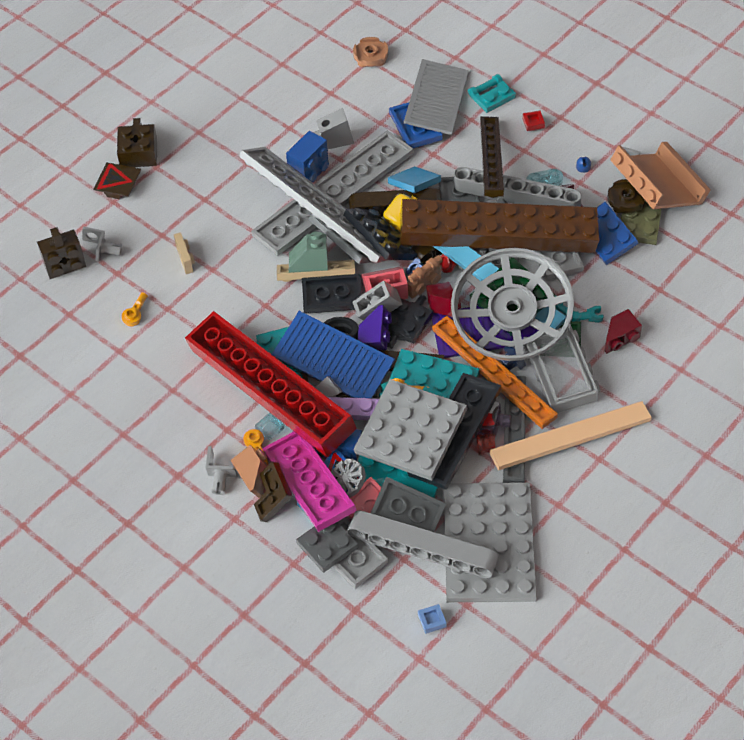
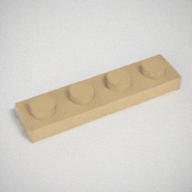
[277,260,355,282]

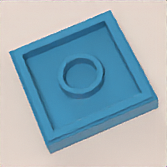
[388,166,441,193]

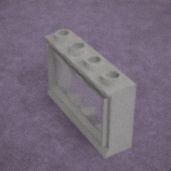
[523,324,600,413]

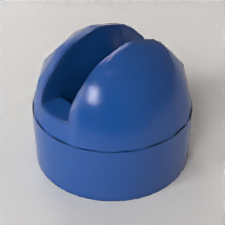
[576,156,591,173]

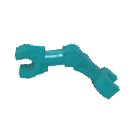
[555,295,604,323]

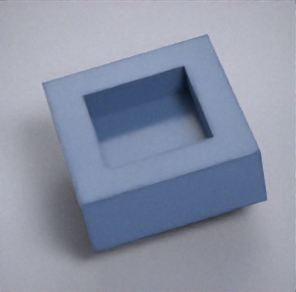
[418,604,447,634]

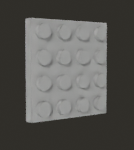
[354,379,467,481]

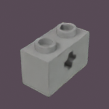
[353,281,402,321]

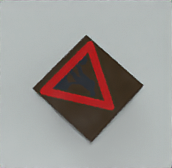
[93,162,141,199]

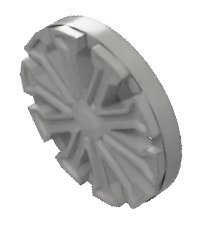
[331,459,365,498]

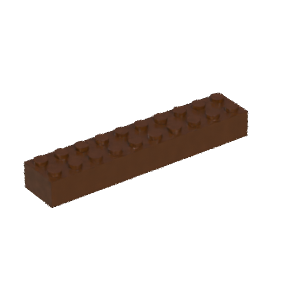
[400,199,599,253]

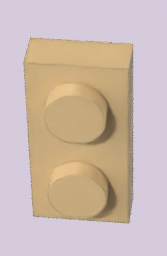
[173,232,195,274]

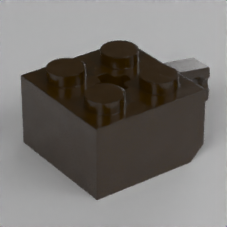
[117,118,157,167]
[37,227,86,279]

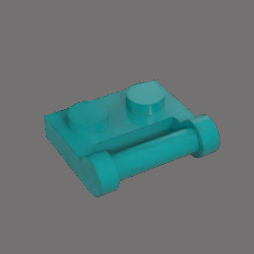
[468,74,516,113]

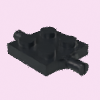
[387,294,434,349]

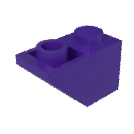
[358,305,392,350]

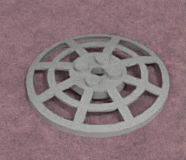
[451,248,574,361]

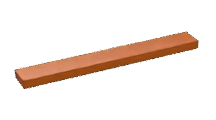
[432,316,558,429]

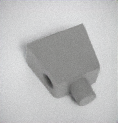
[313,108,354,149]

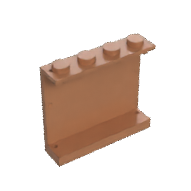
[610,142,711,209]

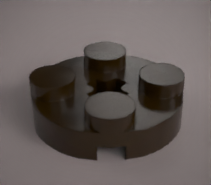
[607,179,645,213]

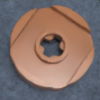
[353,37,388,67]

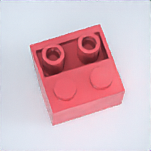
[361,267,408,299]

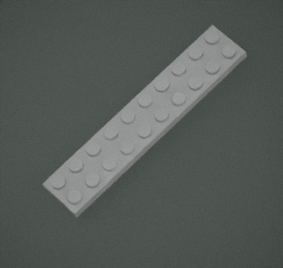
[251,130,413,256]
[239,147,386,263]

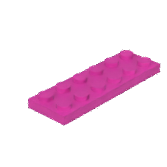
[262,432,357,532]

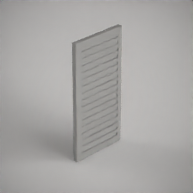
[404,59,469,135]

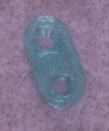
[526,169,563,186]

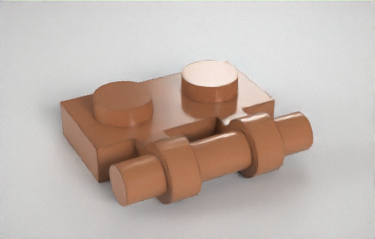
[407,255,443,299]

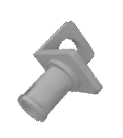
[82,227,122,262]
[206,446,237,495]

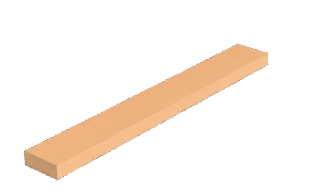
[490,401,652,471]

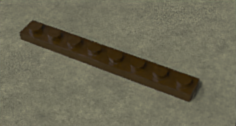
[480,116,504,198]

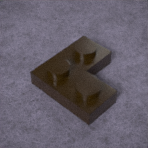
[254,461,293,522]

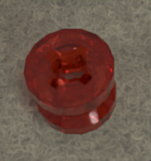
[476,433,496,456]

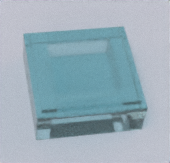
[255,413,285,441]

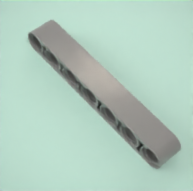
[454,167,581,207]
[347,511,499,578]

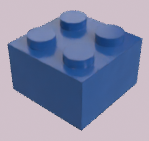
[286,131,329,183]

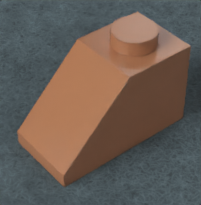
[230,445,268,498]

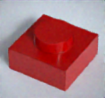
[522,110,545,131]

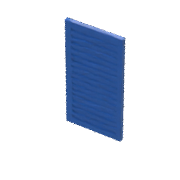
[271,311,395,399]

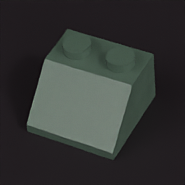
[288,232,328,273]

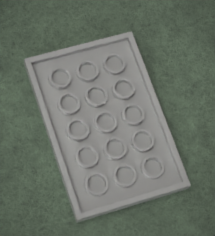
[444,483,536,603]

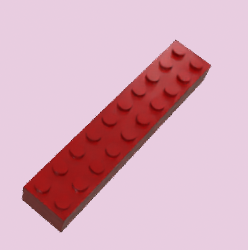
[185,311,357,457]

